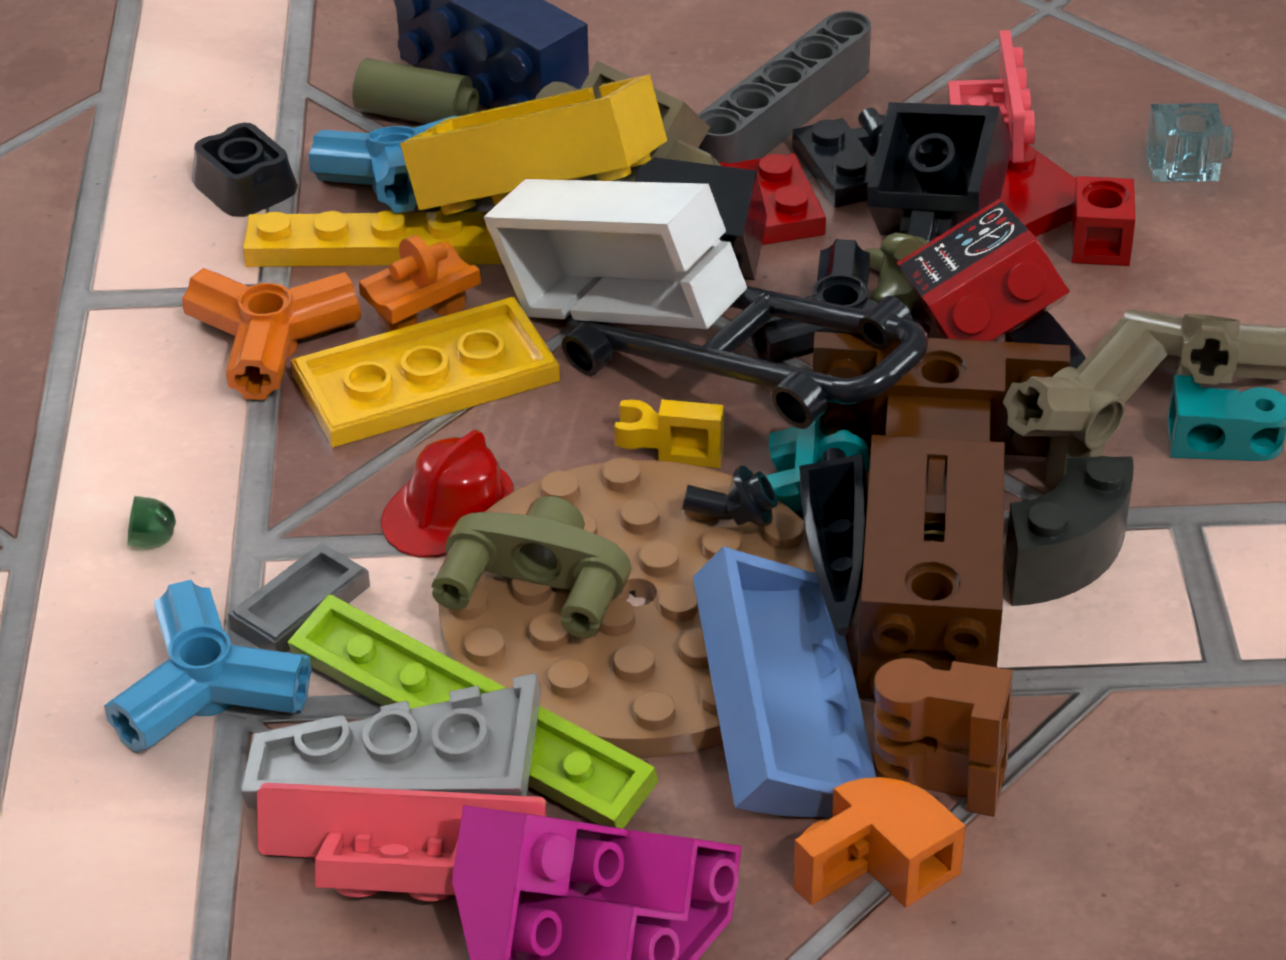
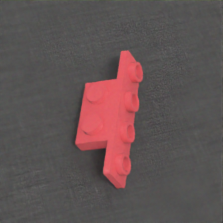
[948,30,1035,164]
[257,782,547,901]

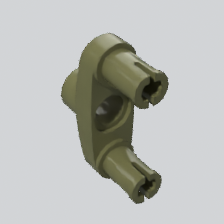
[432,496,631,638]

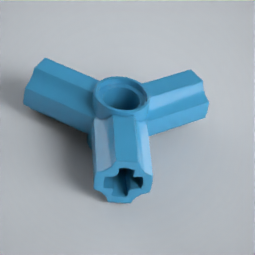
[308,115,458,213]
[104,580,312,753]

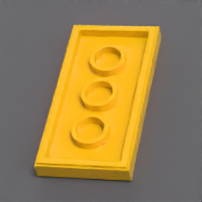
[291,297,560,448]

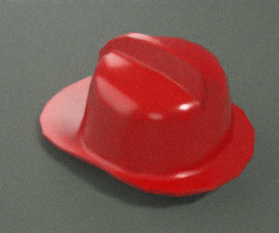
[381,430,514,558]

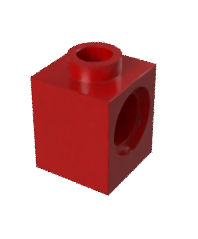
[1071,176,1136,266]

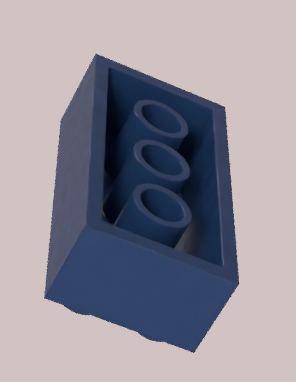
[394,0,589,110]

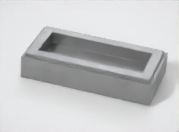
[228,542,370,652]

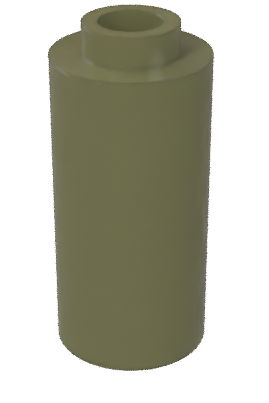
[352,58,479,124]

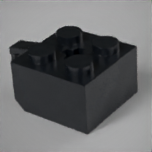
[867,102,1013,242]
[635,157,767,280]

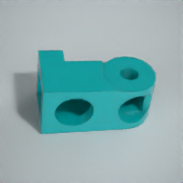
[1166,375,1286,461]

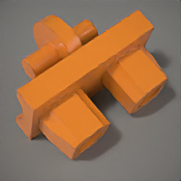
[359,235,481,332]

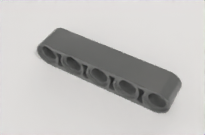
[698,11,871,163]

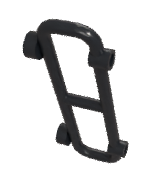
[562,286,929,429]

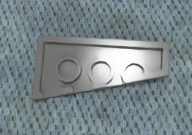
[241,673,541,808]

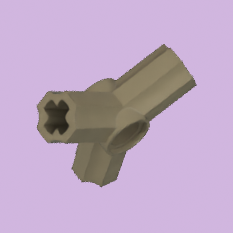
[1123,309,1286,385]
[1003,318,1167,490]

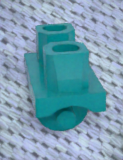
[767,418,871,513]

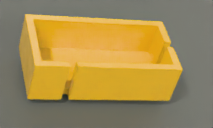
[400,74,667,215]

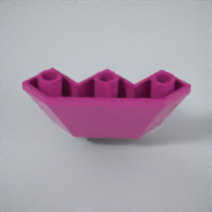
[452,805,742,960]

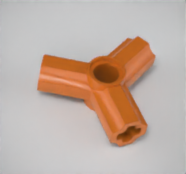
[182,268,361,400]

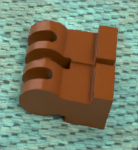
[874,658,1013,817]

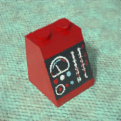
[897,199,1070,342]

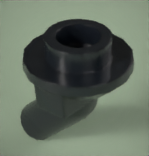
[681,465,777,526]

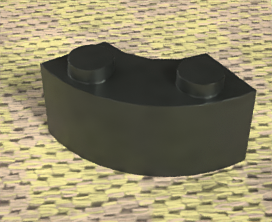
[1004,456,1134,606]

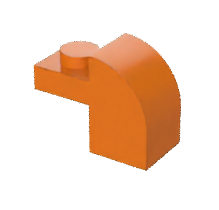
[793,777,966,908]

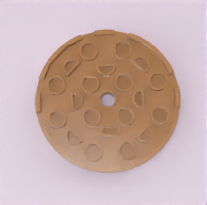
[438,458,815,758]

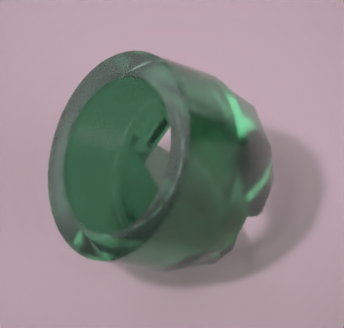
[127,496,176,549]

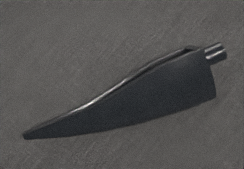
[799,448,867,636]

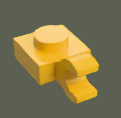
[614,399,724,468]

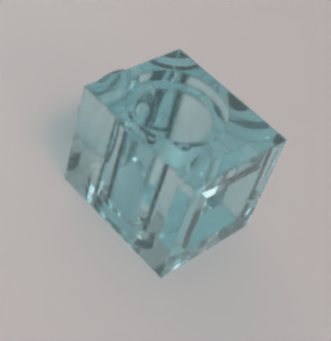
[1145,103,1233,182]

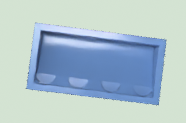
[693,546,876,818]

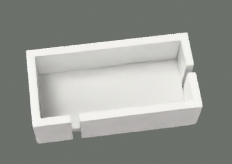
[483,179,747,329]

